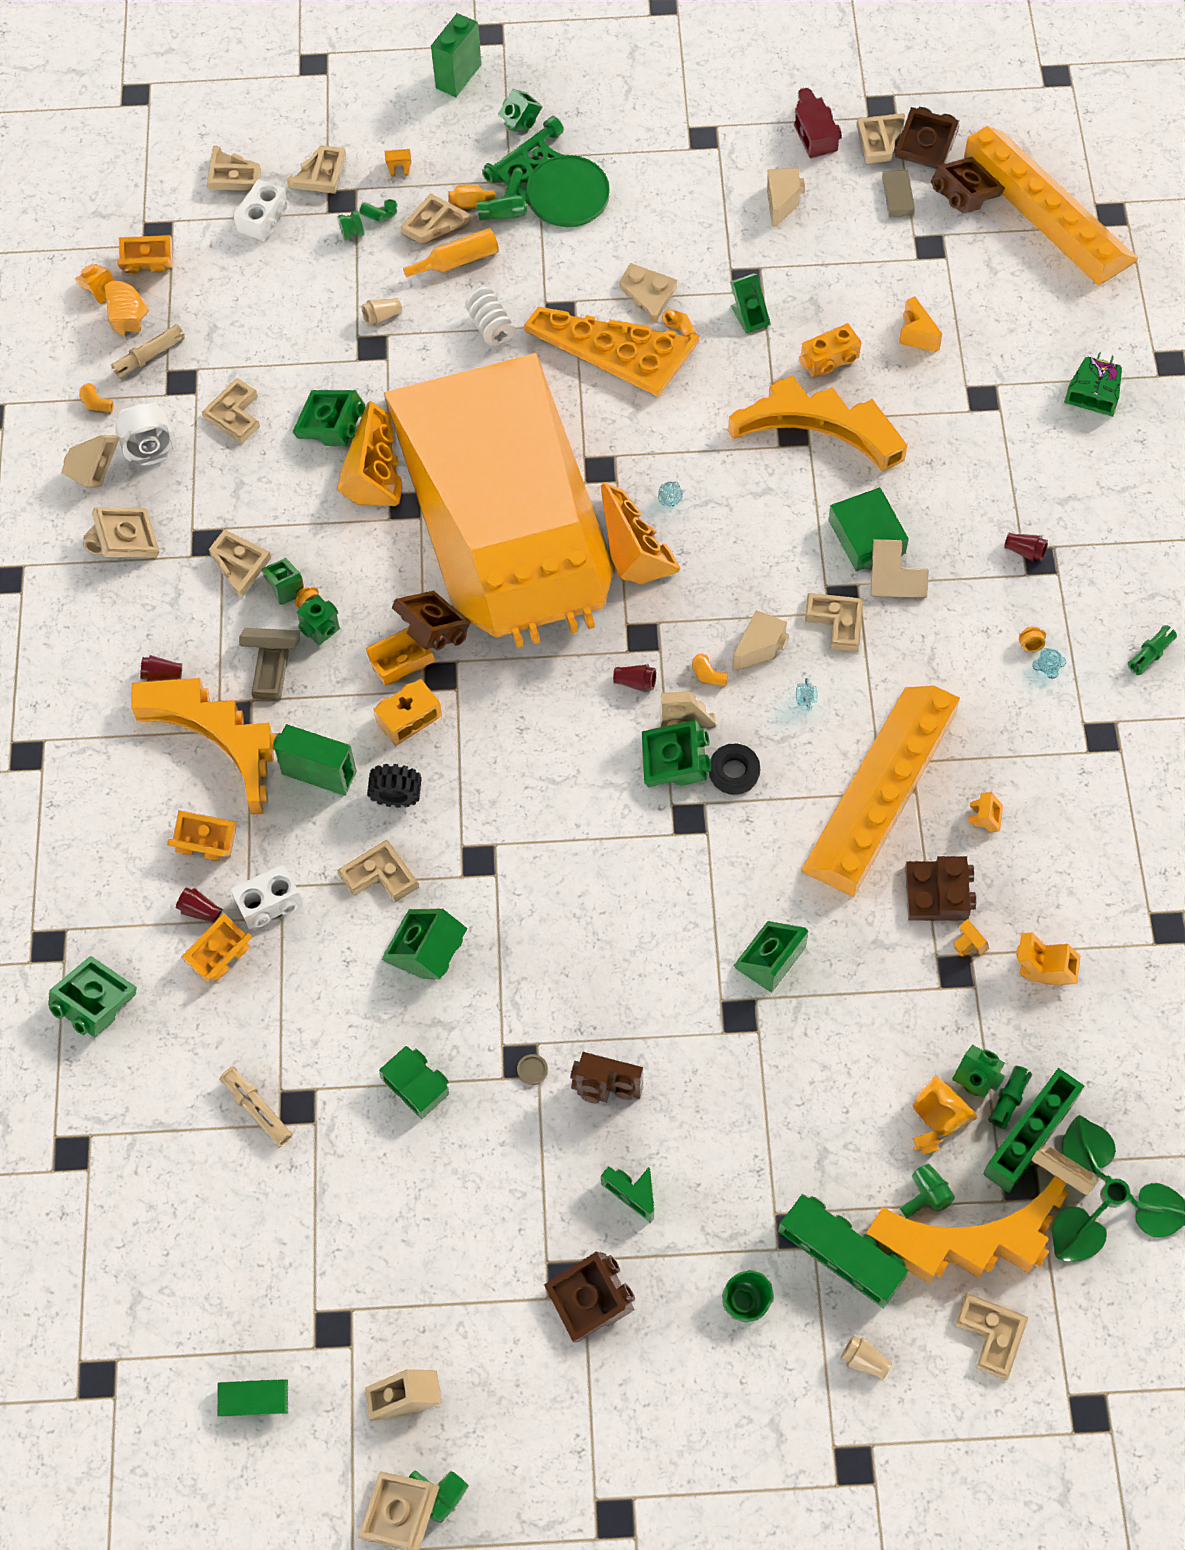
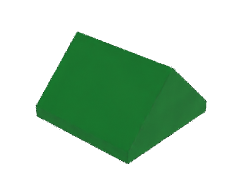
[733,921,809,993]

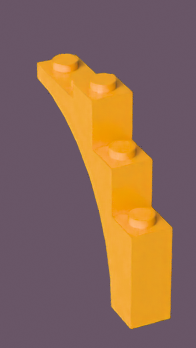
[728,375,908,472]
[131,678,277,814]
[866,1176,1069,1284]

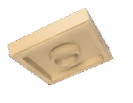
[92,507,160,558]
[1032,1145,1100,1196]
[358,1471,439,1550]

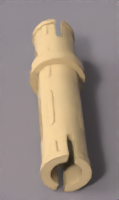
[111,324,185,379]
[219,1067,293,1147]

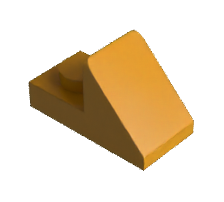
[899,297,942,352]

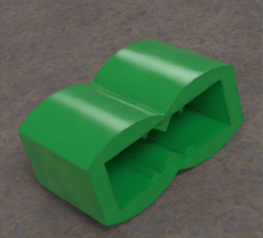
[379,1046,449,1119]

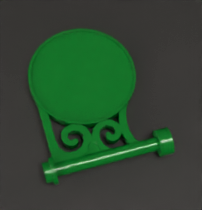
[482,116,610,227]

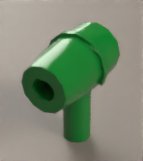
[899,1164,955,1219]
[408,1470,469,1523]

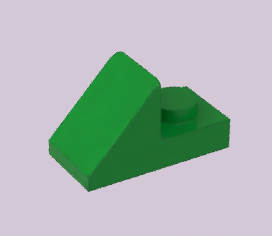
[730,274,771,333]
[261,558,304,605]
[601,1166,654,1223]

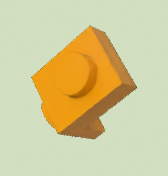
[75,264,115,304]

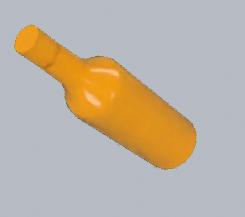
[403,228,499,278]

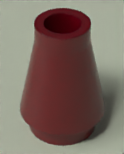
[1004,532,1048,562]
[140,655,182,682]
[613,664,657,692]
[175,887,223,924]

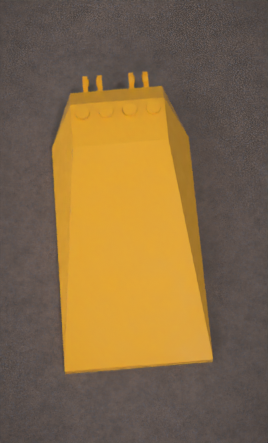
[384,353,615,649]

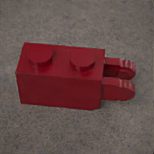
[794,87,842,158]

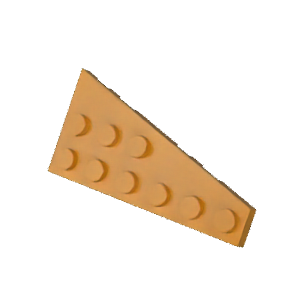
[524,307,699,397]

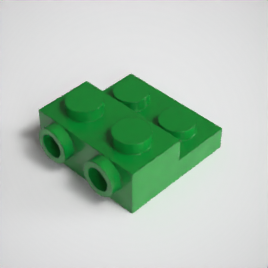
[293,390,365,446]
[642,720,711,788]
[48,956,137,1038]

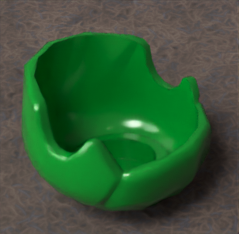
[722,1270,774,1323]

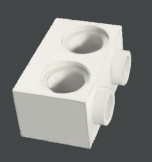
[234,179,289,242]
[230,864,303,929]

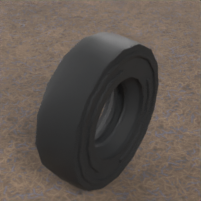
[709,743,761,795]

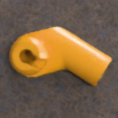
[662,310,697,337]
[79,383,114,413]
[692,654,728,687]

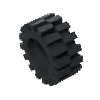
[367,764,422,808]

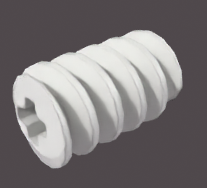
[465,287,516,346]

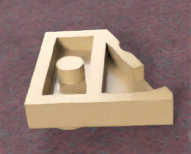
[619,263,677,323]

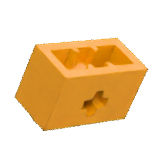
[373,679,442,746]

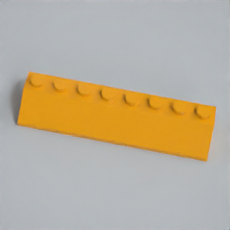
[964,126,1138,286]
[801,686,960,897]

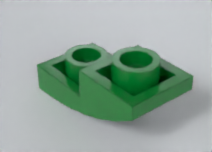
[217,1379,288,1417]

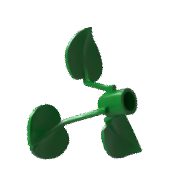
[1052,1115,1185,1262]

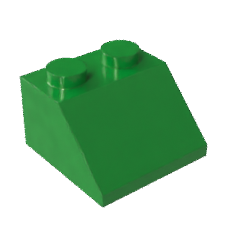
[382,909,468,979]

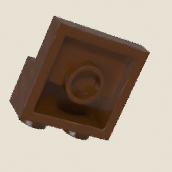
[894,107,959,169]
[930,157,1005,214]
[392,590,471,651]
[905,856,976,921]
[570,1052,643,1103]
[544,1251,635,1343]

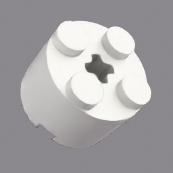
[115,401,176,466]

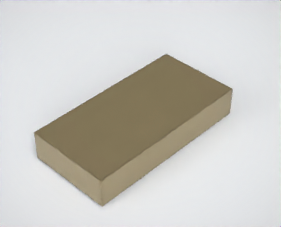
[882,170,915,217]
[239,628,300,649]
[251,648,289,700]

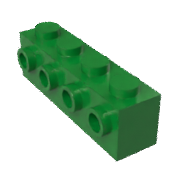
[778,1193,909,1309]

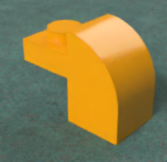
[1016,933,1081,985]

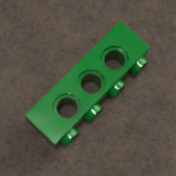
[983,1068,1085,1193]

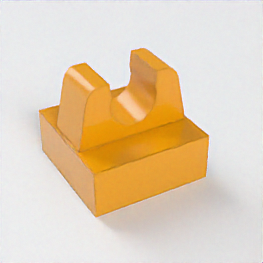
[385,149,412,177]
[968,792,1003,832]
[953,919,989,957]

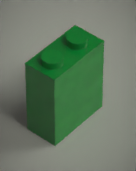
[431,13,482,97]
[828,487,909,571]
[273,724,357,796]

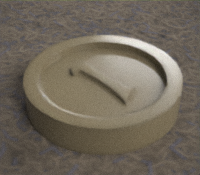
[517,1054,548,1085]

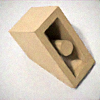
[767,168,805,226]
[61,435,120,487]
[732,610,789,671]
[365,1369,441,1420]

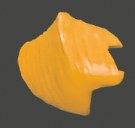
[104,281,149,336]
[912,1075,977,1137]

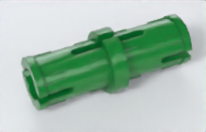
[1127,625,1177,675]
[988,1065,1032,1129]

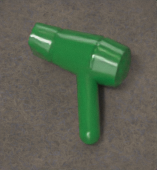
[477,169,527,220]

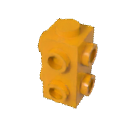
[799,323,861,378]

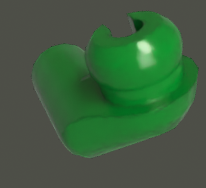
[359,199,398,221]

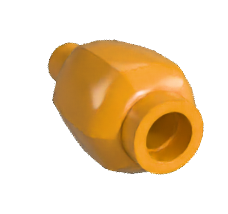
[448,184,495,210]

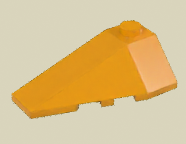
[337,401,402,506]
[601,482,681,584]

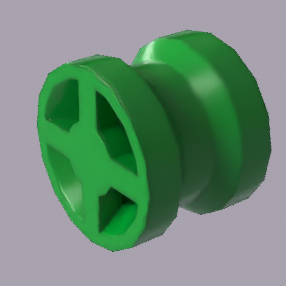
[337,210,364,241]

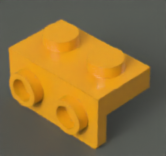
[117,235,173,274]
[366,627,436,686]
[167,810,237,861]
[181,913,252,982]

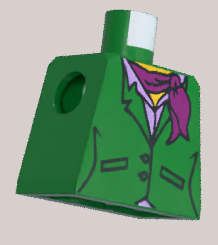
[1064,351,1122,417]

